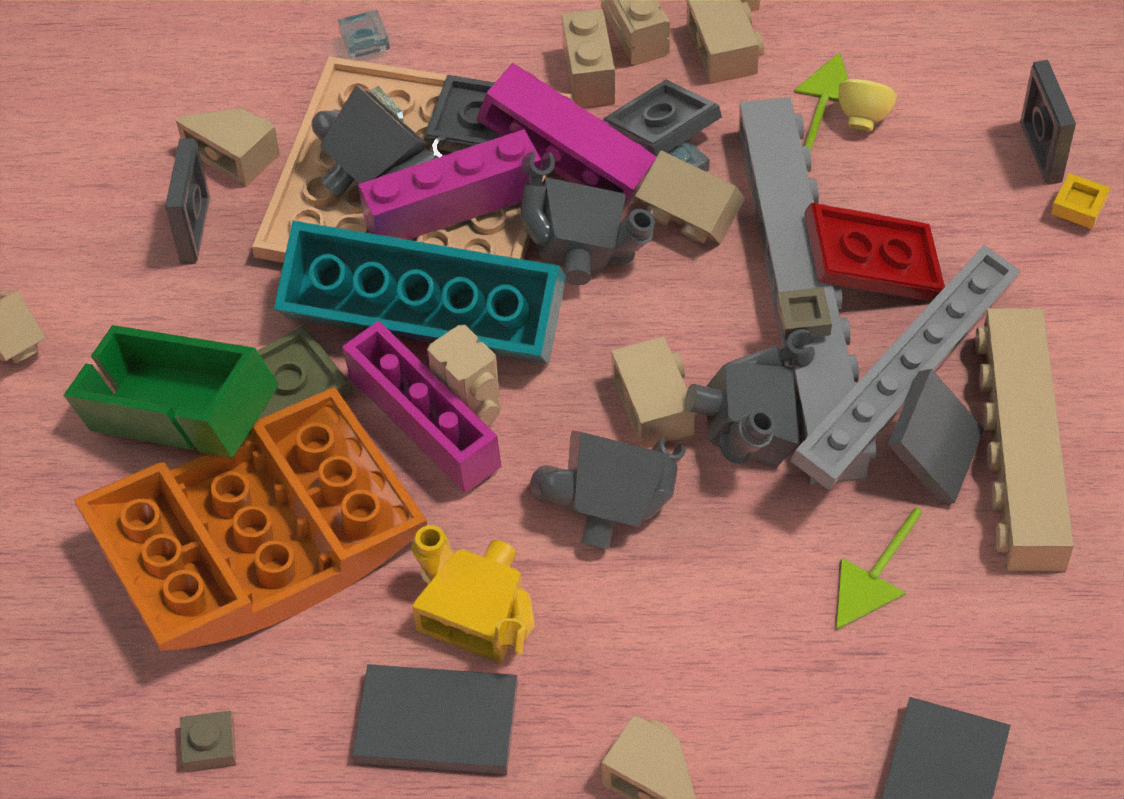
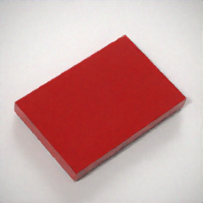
[804,202,945,301]

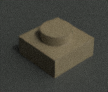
[777,287,832,340]
[180,710,236,772]

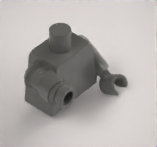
[311,86,457,197]
[520,151,655,286]
[685,329,815,467]
[530,430,686,549]

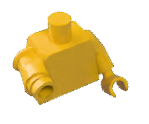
[412,525,535,664]

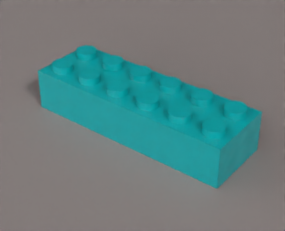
[274,220,566,364]

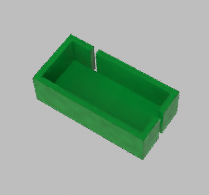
[63,325,279,458]

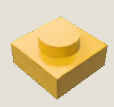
[1051,173,1111,229]

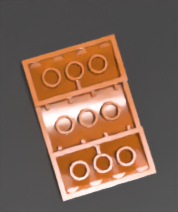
[74,387,427,651]

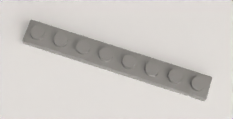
[790,245,1020,490]

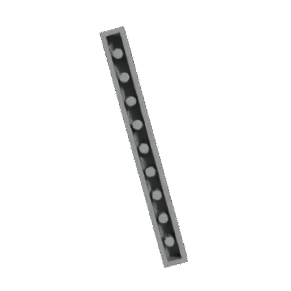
[738,97,876,485]

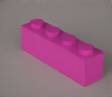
[476,62,657,210]
[358,129,542,240]
[342,321,502,494]

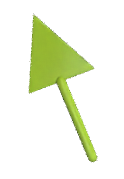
[794,52,848,153]
[836,508,922,631]

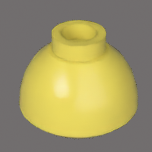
[838,79,898,132]

